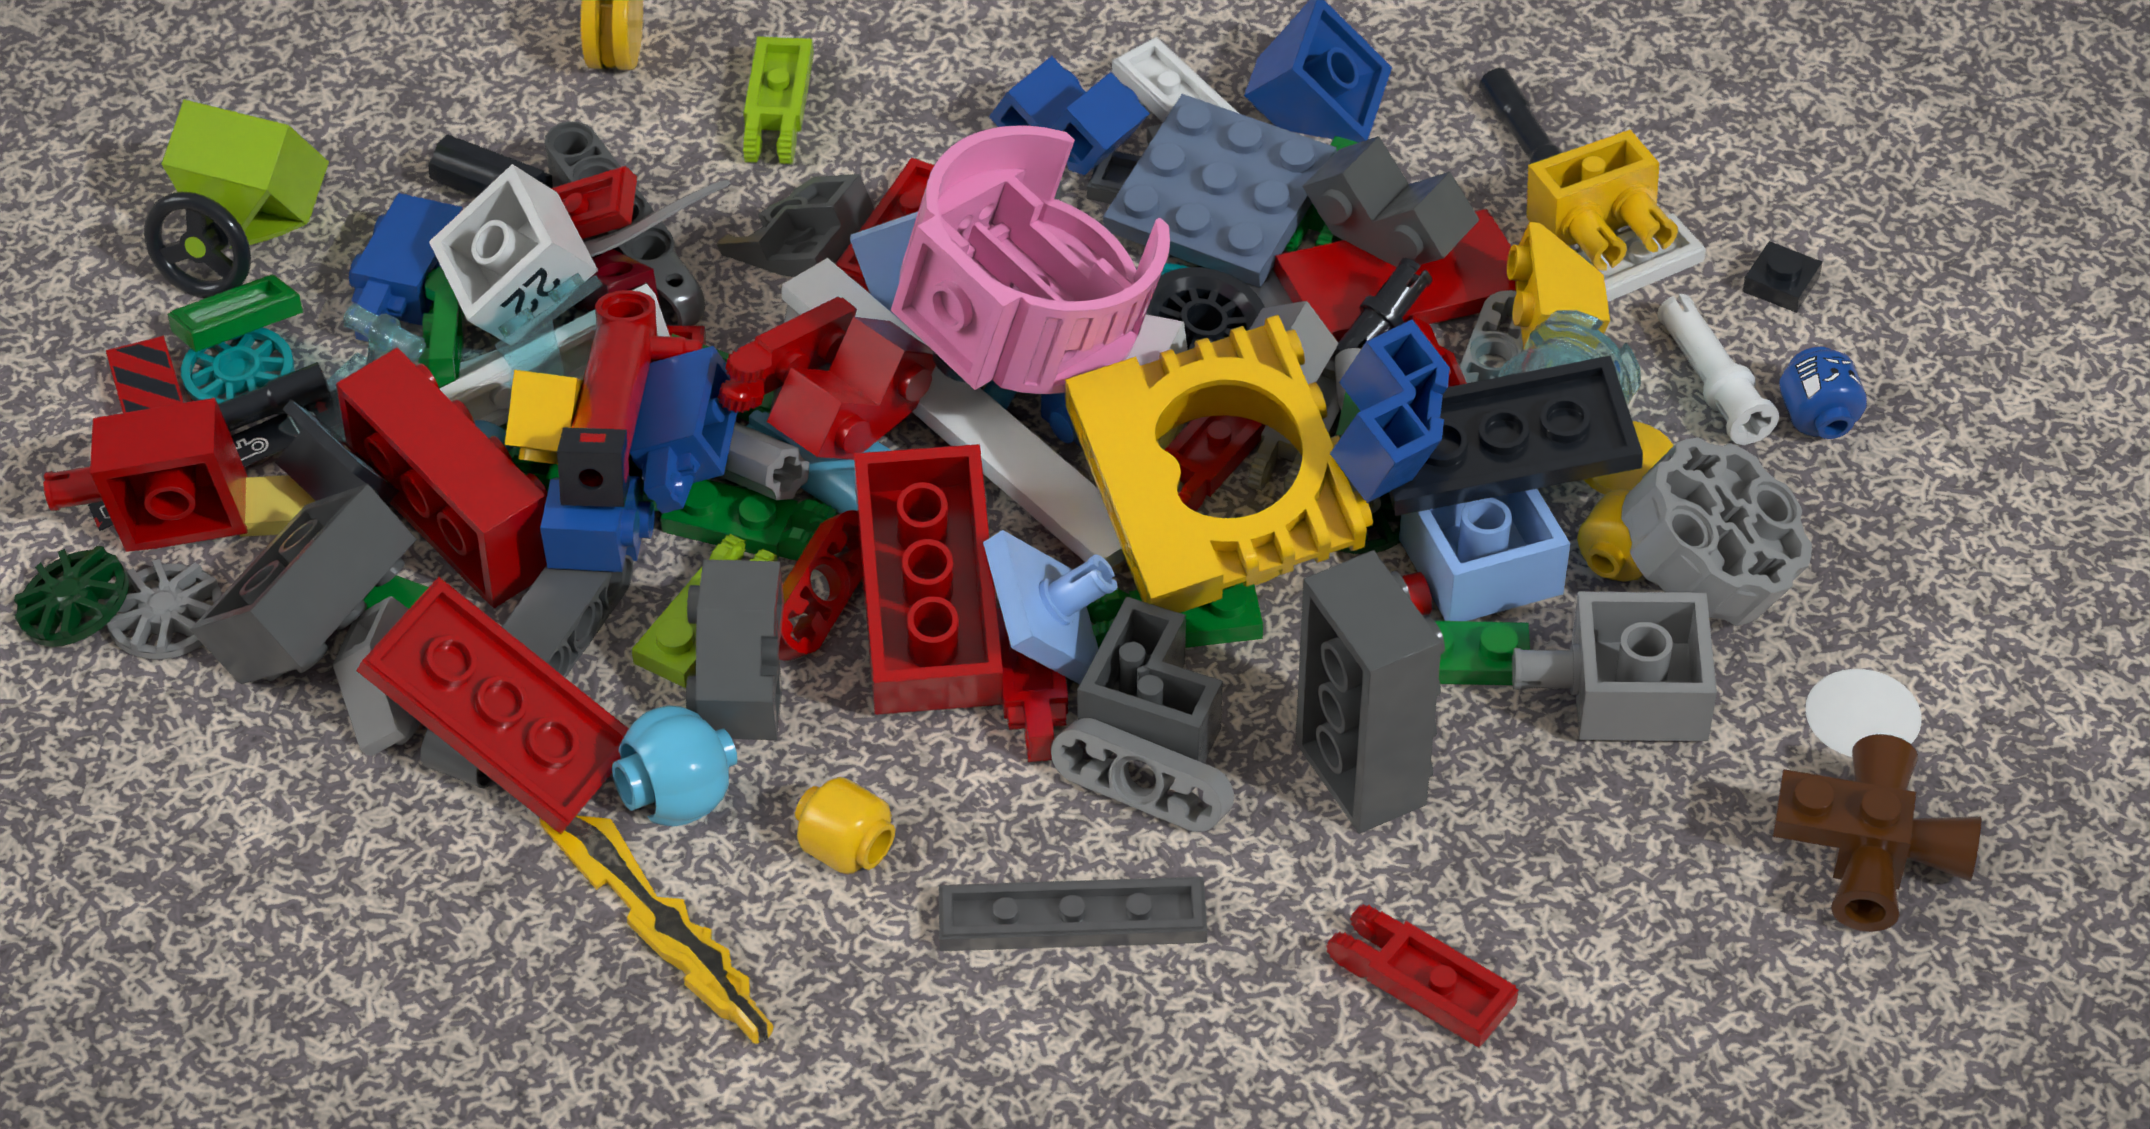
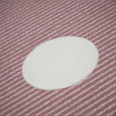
[1805,669,1922,757]

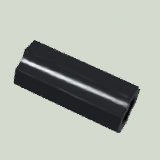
[429,134,553,197]

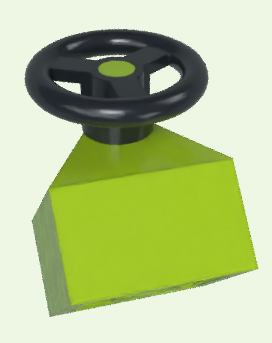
[144,99,329,298]

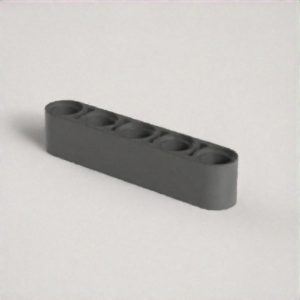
[420,555,633,789]

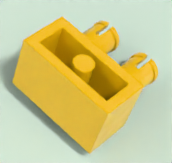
[1526,129,1678,271]

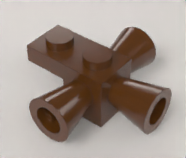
[1773,734,1982,932]

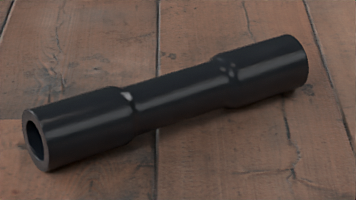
[1479,68,1562,164]
[218,362,331,432]

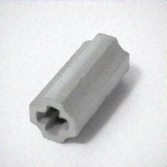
[721,422,809,500]

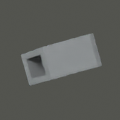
[333,596,421,756]

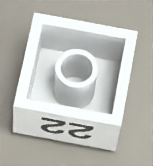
[429,164,598,347]

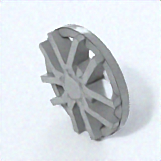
[104,559,222,659]

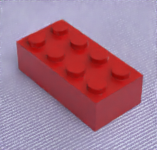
[336,347,548,608]
[854,444,1003,715]

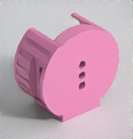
[891,126,1170,394]

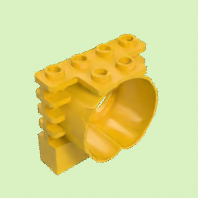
[1065,315,1373,613]

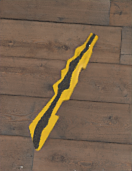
[540,816,774,1044]

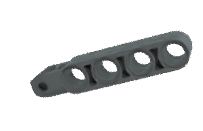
[544,121,706,326]

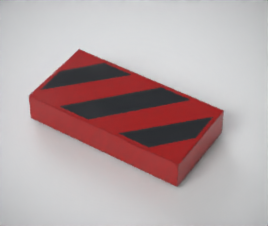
[105,336,184,413]

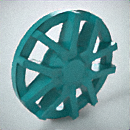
[181,328,295,404]

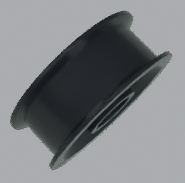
[1146,267,1265,350]

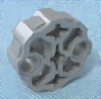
[1621,437,1812,626]

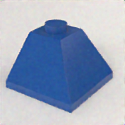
[1244,0,1392,142]

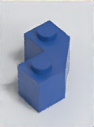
[989,56,1150,175]
[1330,319,1450,503]
[540,476,654,572]

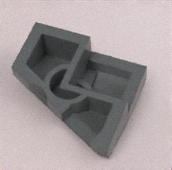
[717,174,875,277]

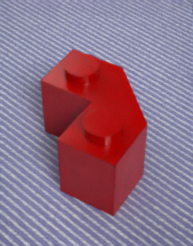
[767,317,936,460]

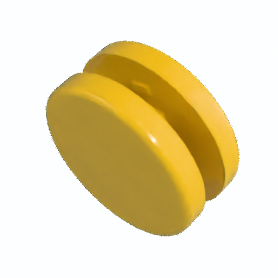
[580,0,643,70]

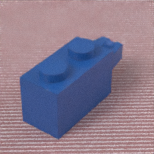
[349,193,463,344]
[630,346,738,514]

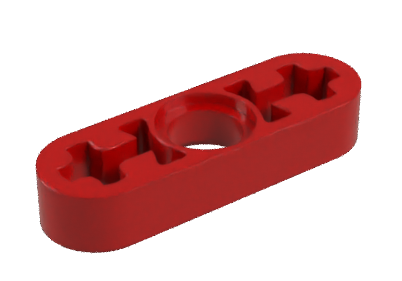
[779,510,863,661]

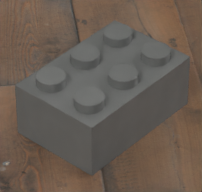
[190,484,417,684]

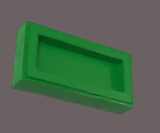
[167,274,303,352]

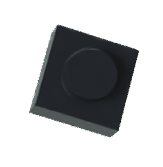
[1743,241,1823,313]

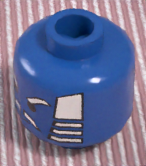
[1779,347,1867,439]

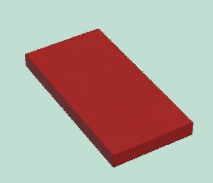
[1273,209,1516,342]
[356,577,629,834]

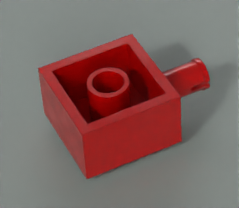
[43,398,248,552]

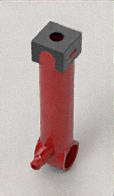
[557,290,703,507]

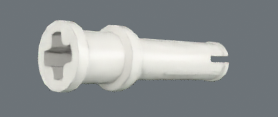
[1657,294,1779,445]

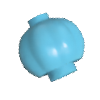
[612,705,737,827]

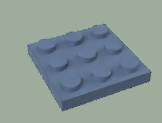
[1103,94,1337,288]

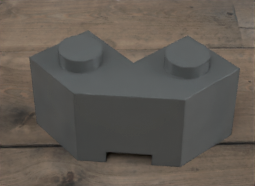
[1302,136,1480,267]
[686,560,784,740]

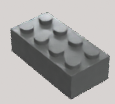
[1295,550,1445,834]

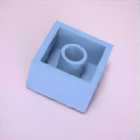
[1399,489,1570,621]

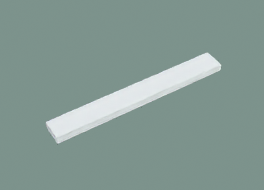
[782,258,1126,568]

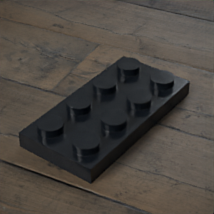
[1388,355,1643,516]

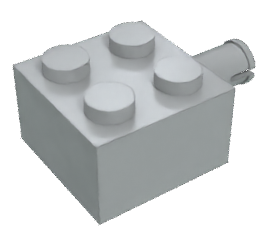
[1512,591,1717,741]

